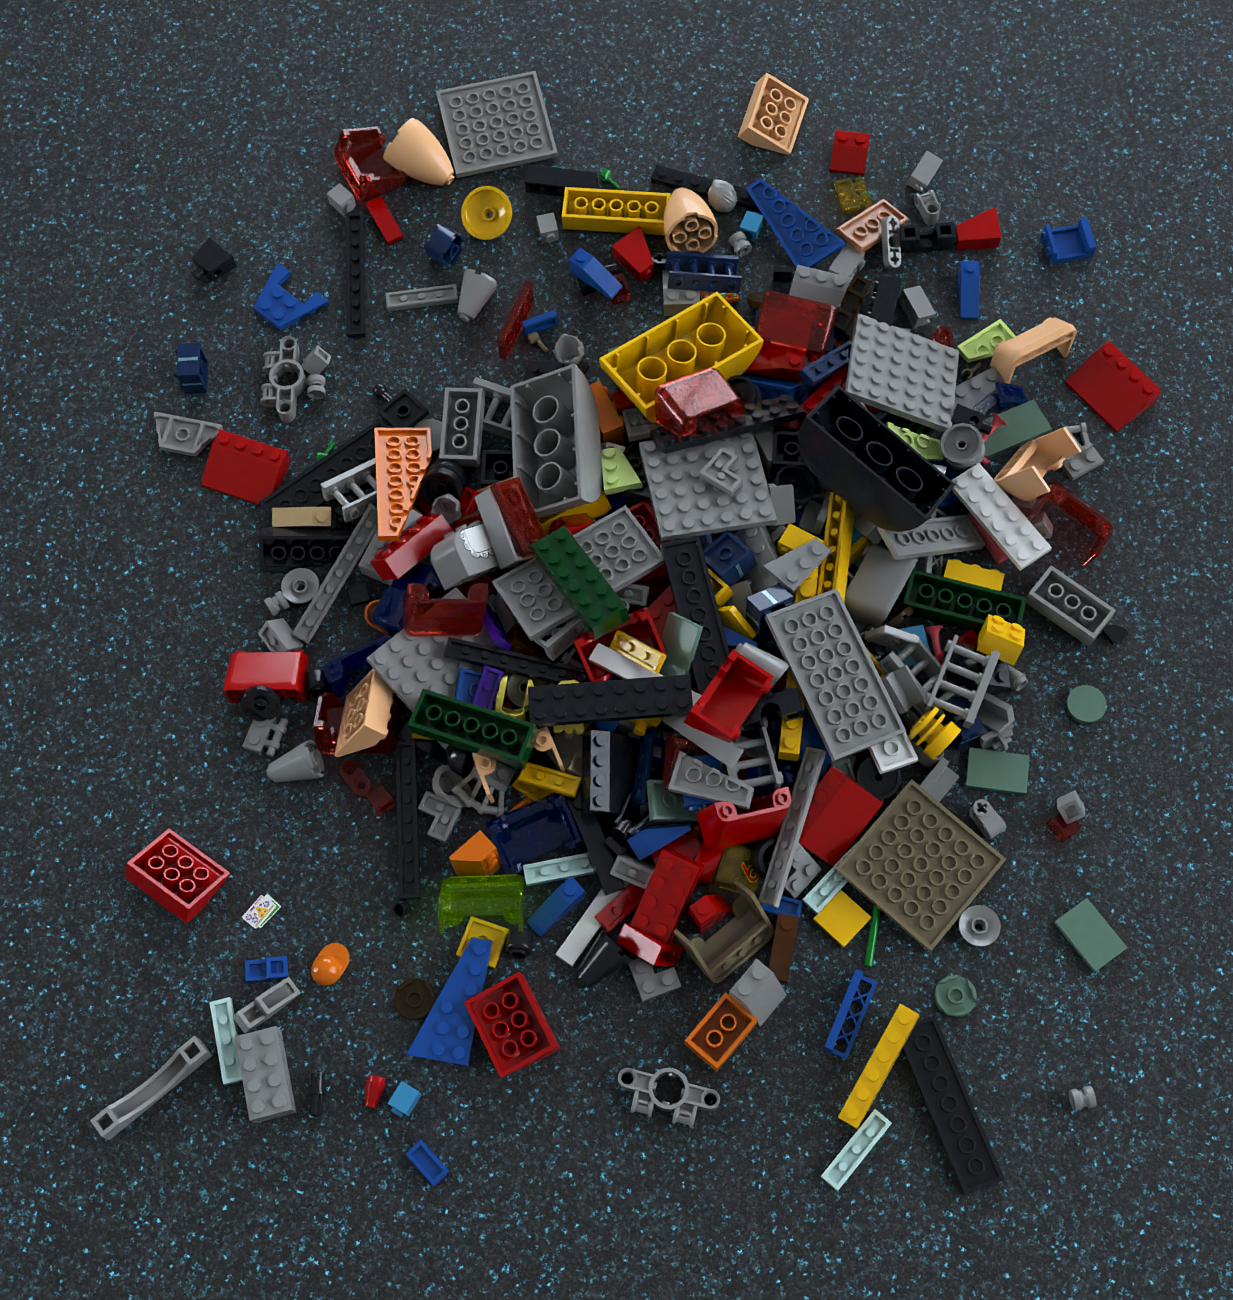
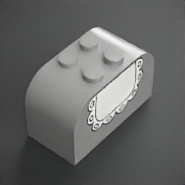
[431,520,500,590]

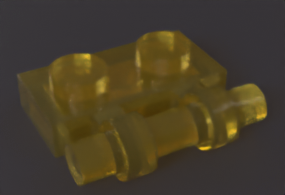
[833,176,872,214]

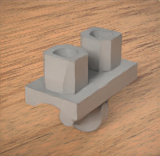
[979,723,1014,751]

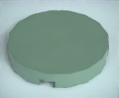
[1066,685,1106,724]
[934,975,977,1018]

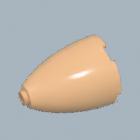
[383,118,454,186]
[664,187,718,253]

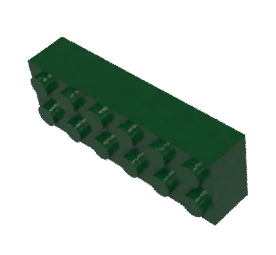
[531,525,630,640]
[901,569,1027,632]
[408,689,539,769]

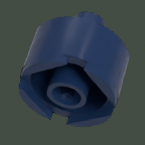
[424,224,465,267]

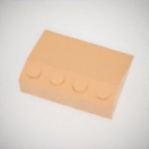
[738,73,809,155]
[334,669,394,757]

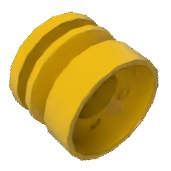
[908,706,961,761]

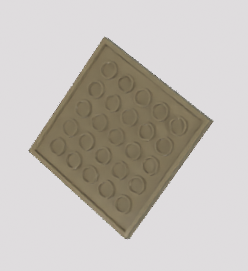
[834,779,1006,952]

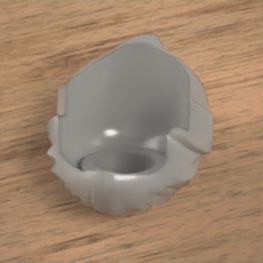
[708,179,738,213]
[554,333,584,367]
[430,494,462,527]

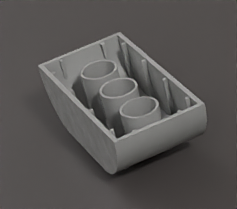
[510,364,603,521]

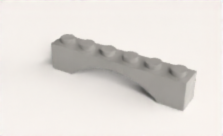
[90,1036,213,1140]

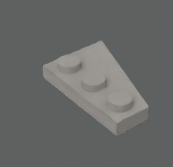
[762,538,831,594]

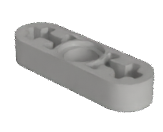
[881,215,901,269]

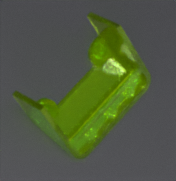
[438,874,525,934]

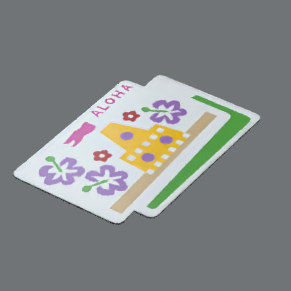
[242,894,281,929]

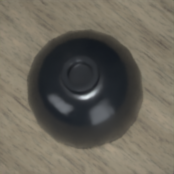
[445,745,475,778]

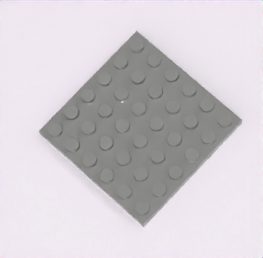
[436,71,558,178]
[845,313,959,432]
[639,431,777,541]
[366,587,512,749]

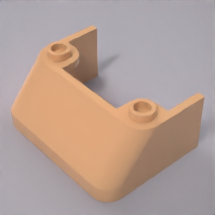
[990,317,1077,387]
[994,427,1082,502]
[472,727,566,803]

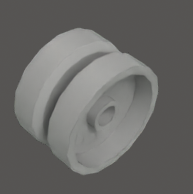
[940,423,986,471]

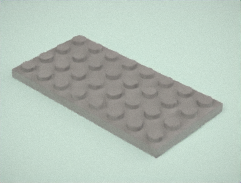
[492,505,664,641]
[764,588,906,762]

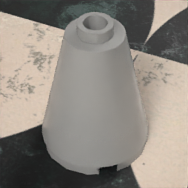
[457,269,498,322]
[735,642,789,690]
[266,740,325,783]

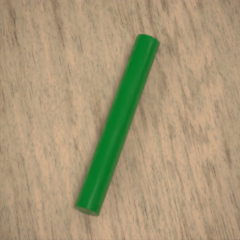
[864,905,881,968]

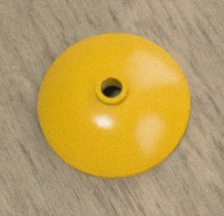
[461,186,512,240]

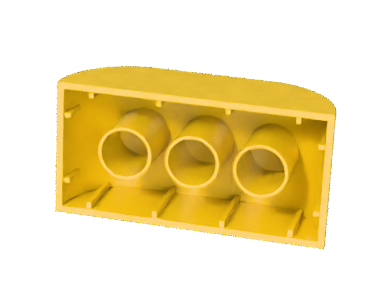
[599,292,764,423]

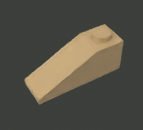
[272,507,331,528]

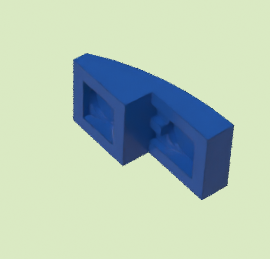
[245,956,288,983]

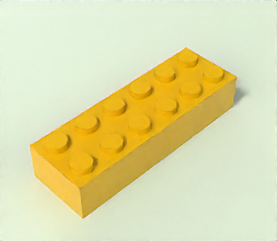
[562,187,671,235]

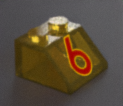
[715,845,765,894]

